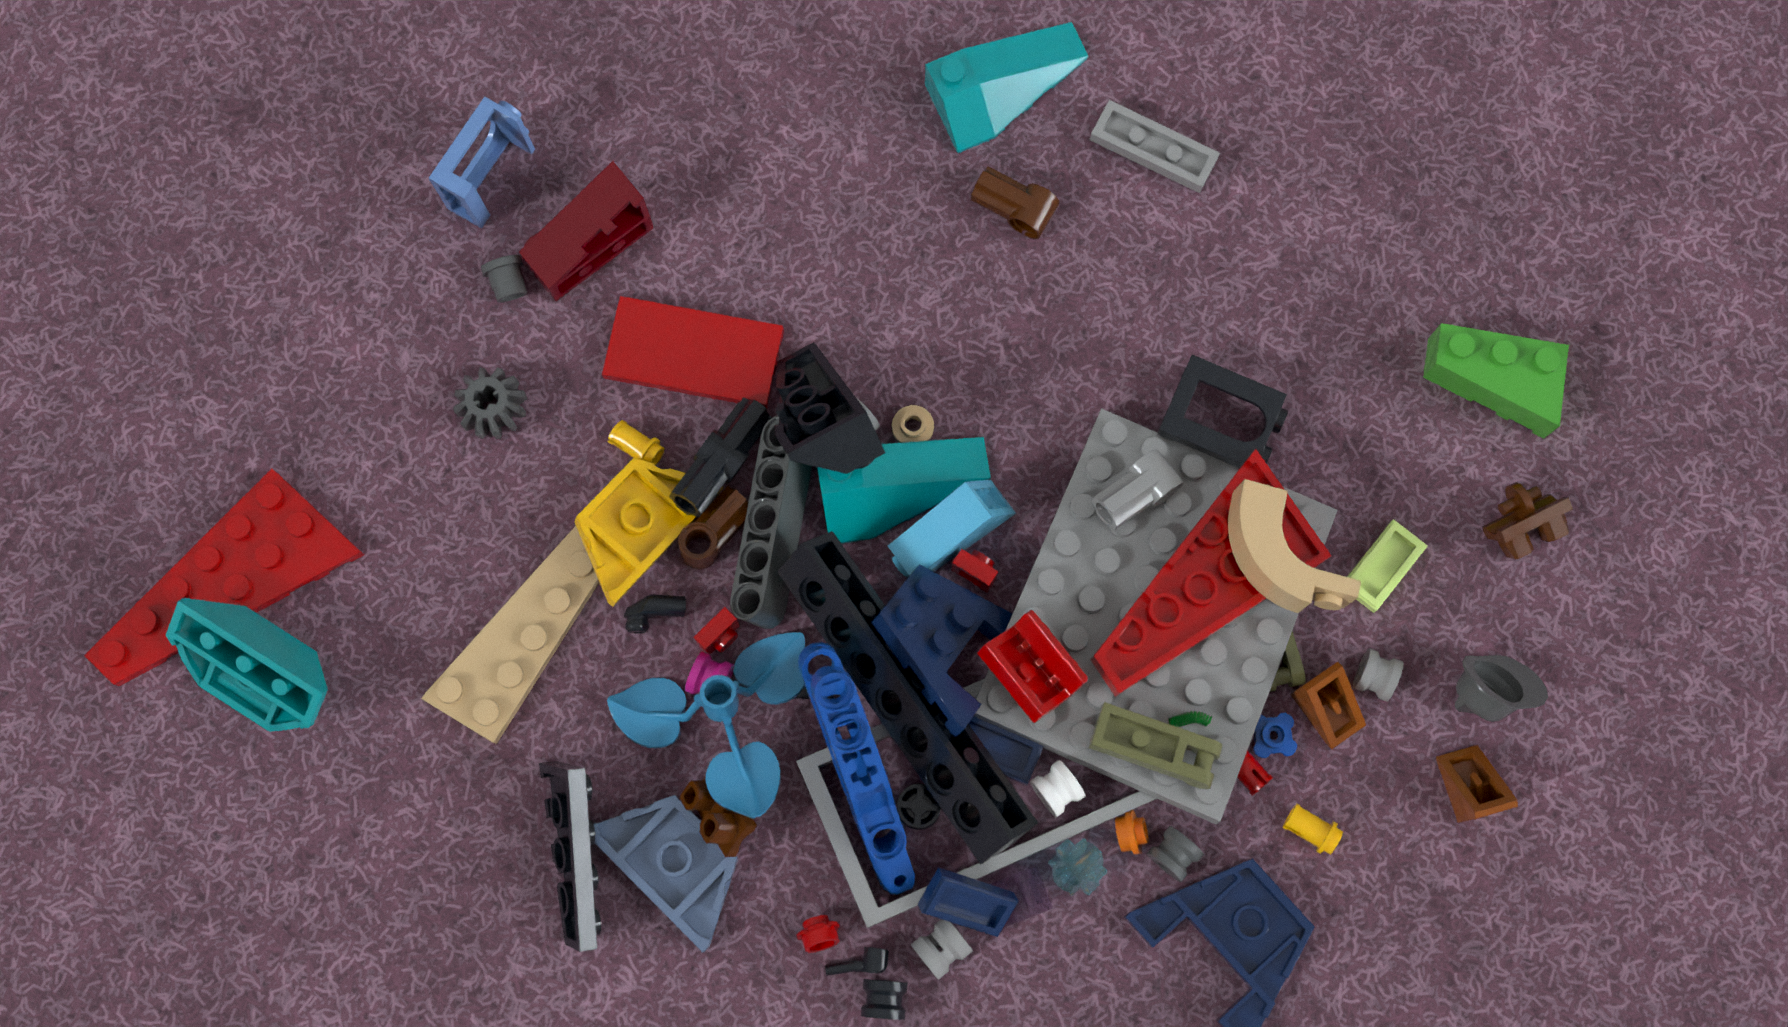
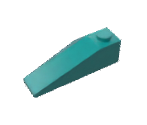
[925,22,1088,153]
[817,437,991,544]

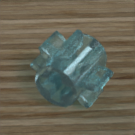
[1048,838,1108,896]

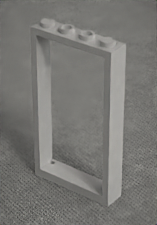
[796,679,1157,928]

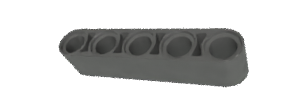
[730,416,812,629]

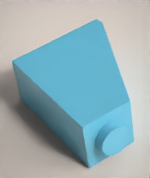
[888,480,1016,577]

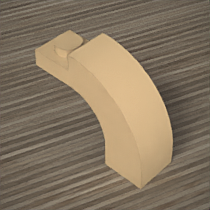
[1228,479,1361,613]

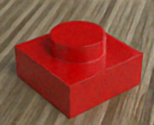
[951,548,998,593]
[693,607,740,654]

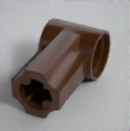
[971,166,1060,239]
[678,486,749,570]

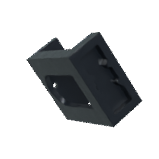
[1157,355,1288,468]

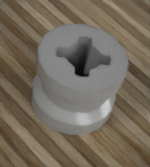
[1353,648,1404,702]

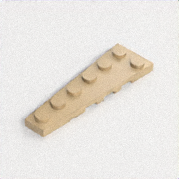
[422,526,599,744]

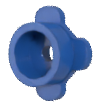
[1253,713,1297,758]

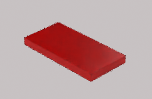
[602,296,784,409]

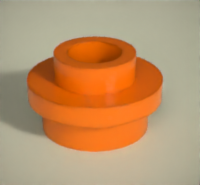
[1115,810,1149,855]

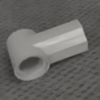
[1092,449,1184,531]

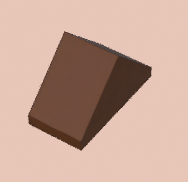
[1290,662,1366,750]
[1436,745,1518,823]

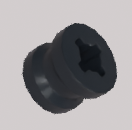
[897,784,941,830]
[861,979,908,1020]

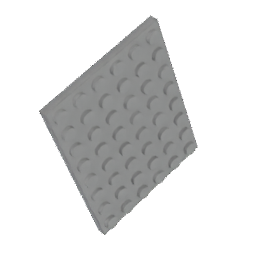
[974,408,1338,824]

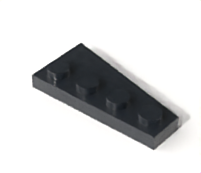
[539,761,601,952]

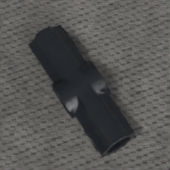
[669,397,772,518]

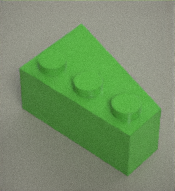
[1423,323,1569,439]

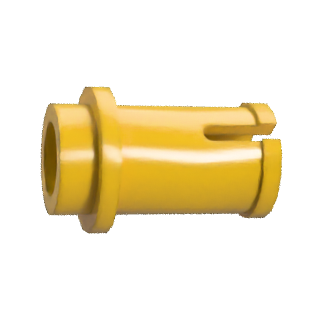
[608,420,665,466]
[1282,803,1343,855]

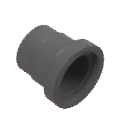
[481,255,527,303]

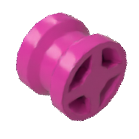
[685,651,734,695]

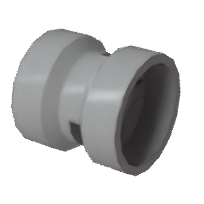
[910,919,973,980]

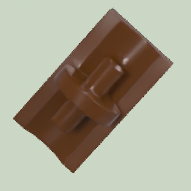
[1482,482,1573,560]
[680,775,757,857]

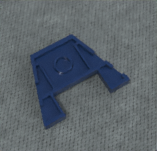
[871,564,1012,737]
[1124,858,1315,1027]

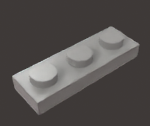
[1090,100,1220,193]

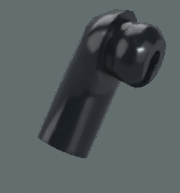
[623,594,686,634]

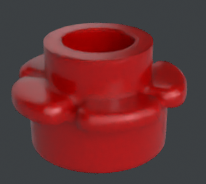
[797,915,840,953]

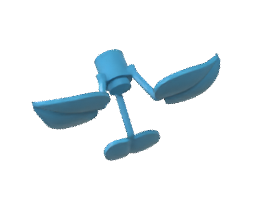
[607,632,805,818]

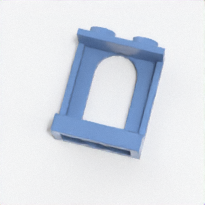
[429,96,535,228]

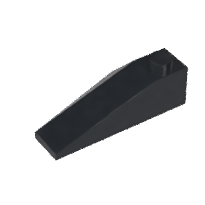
[775,342,885,474]

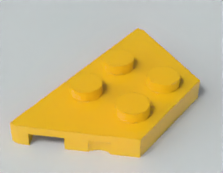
[574,458,723,607]

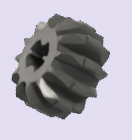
[453,367,527,439]

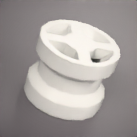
[1030,760,1086,818]

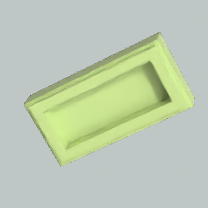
[1347,519,1428,613]

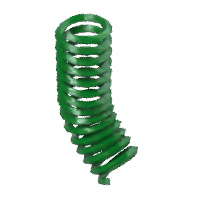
[1168,710,1212,727]

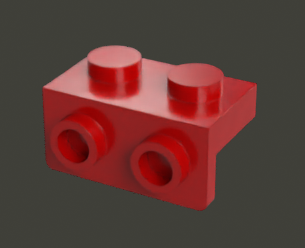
[977,610,1088,723]

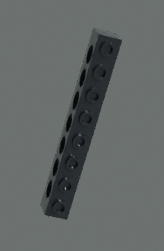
[777,531,1038,865]

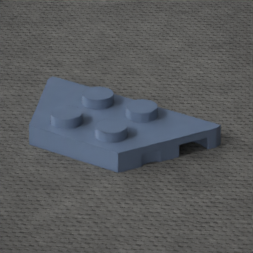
[593,795,739,953]

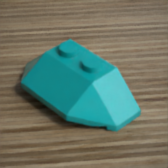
[165,598,328,732]

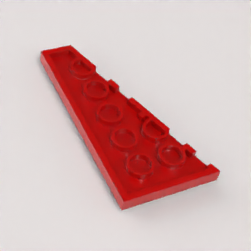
[1090,449,1332,697]
[84,468,365,686]

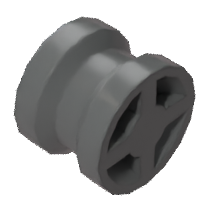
[1146,826,1204,882]

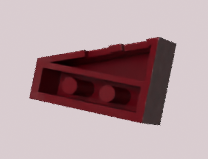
[519,161,654,302]

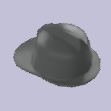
[1455,655,1548,722]

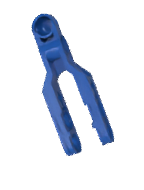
[798,642,915,895]

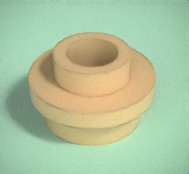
[892,405,934,443]

